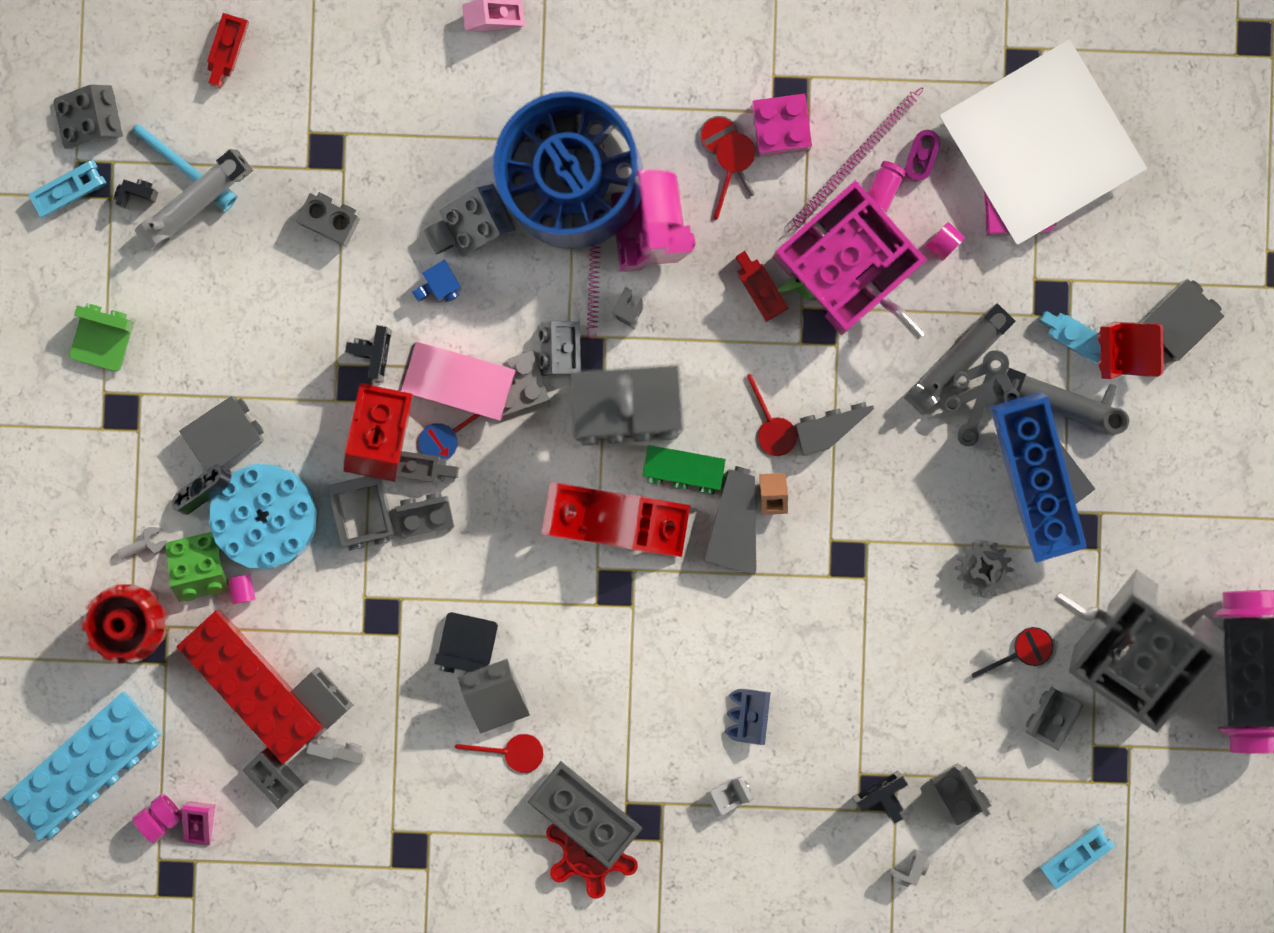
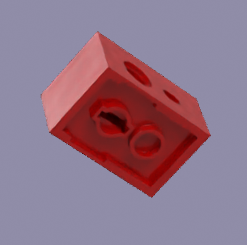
[343,383,413,482]

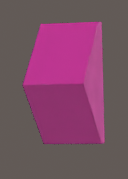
[182,801,216,845]

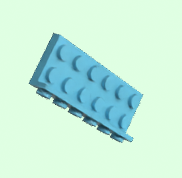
[4,691,163,842]

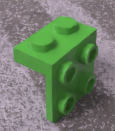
[70,303,134,371]
[166,532,229,602]

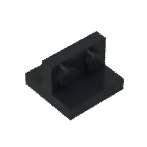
[345,325,392,382]
[853,771,908,824]

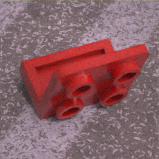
[1098,321,1164,379]

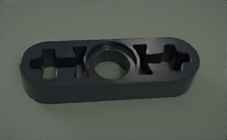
[172,464,232,515]

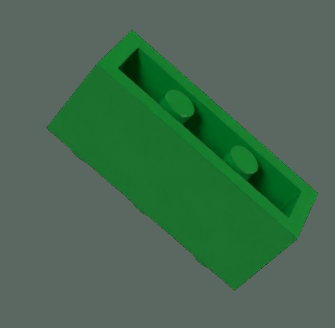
[642,445,726,495]

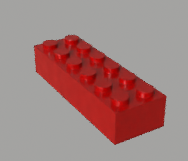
[176,610,324,764]

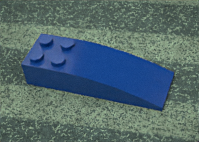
[990,392,1087,563]

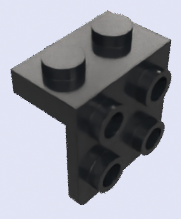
[434,612,498,674]

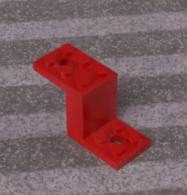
[541,482,691,557]

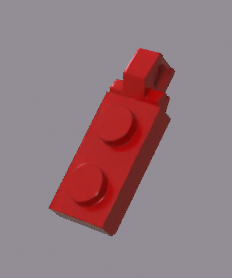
[207,13,249,89]
[735,251,789,322]

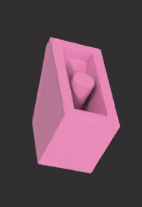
[462,0,525,32]

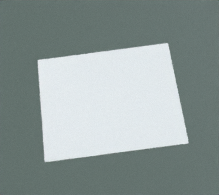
[940,40,1147,245]

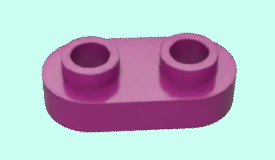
[905,130,940,182]

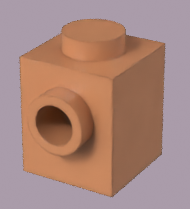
[759,473,788,515]

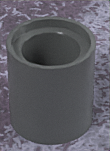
[424,220,457,255]

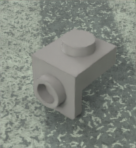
[706,776,753,817]
[890,849,930,887]

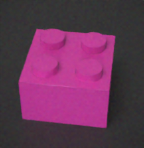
[751,94,812,157]

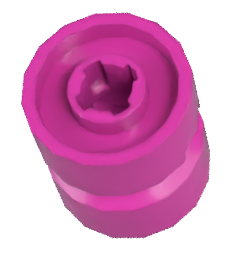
[132,793,182,844]

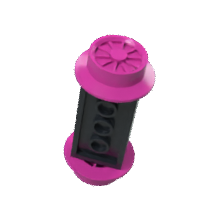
[1213,590,1274,754]

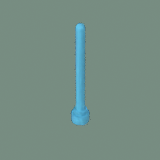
[132,124,237,212]

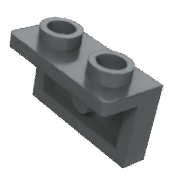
[1026,687,1084,751]

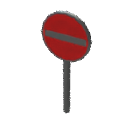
[700,116,754,196]

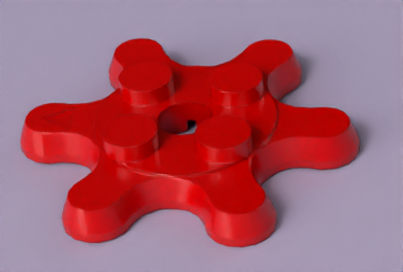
[546,824,638,899]

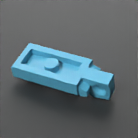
[1039,311,1101,364]

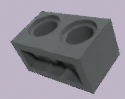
[296,192,360,247]

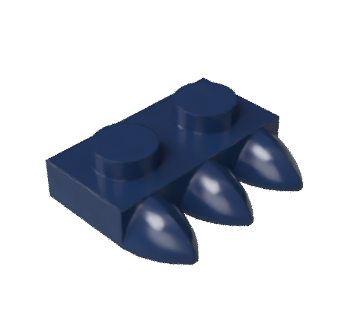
[725,689,771,745]

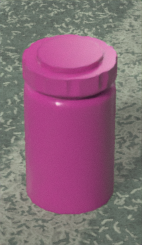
[867,161,906,213]

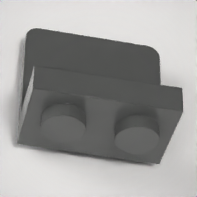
[54,84,123,149]

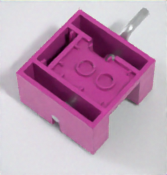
[772,180,927,340]

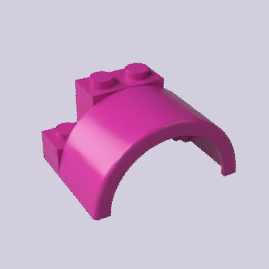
[611,170,695,272]

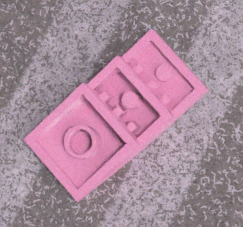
[401,342,516,421]

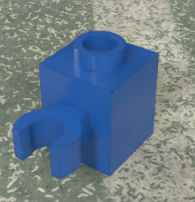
[412,259,462,303]

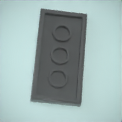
[527,761,643,869]

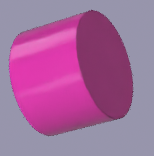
[926,222,965,261]

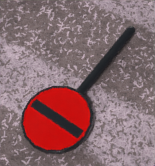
[971,627,1053,678]

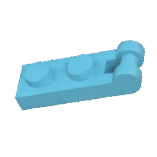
[28,160,107,219]
[1039,824,1115,890]

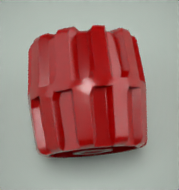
[81,584,168,663]

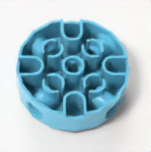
[209,464,318,569]

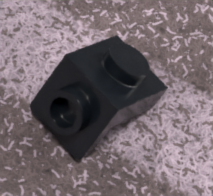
[114,179,159,209]

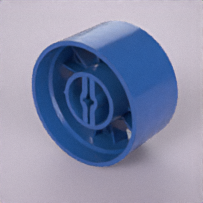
[493,91,643,249]

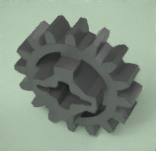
[955,540,1014,598]

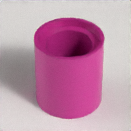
[227,574,256,605]

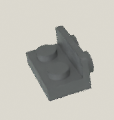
[538,321,581,375]
[395,492,455,538]

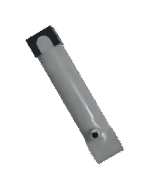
[135,149,254,252]

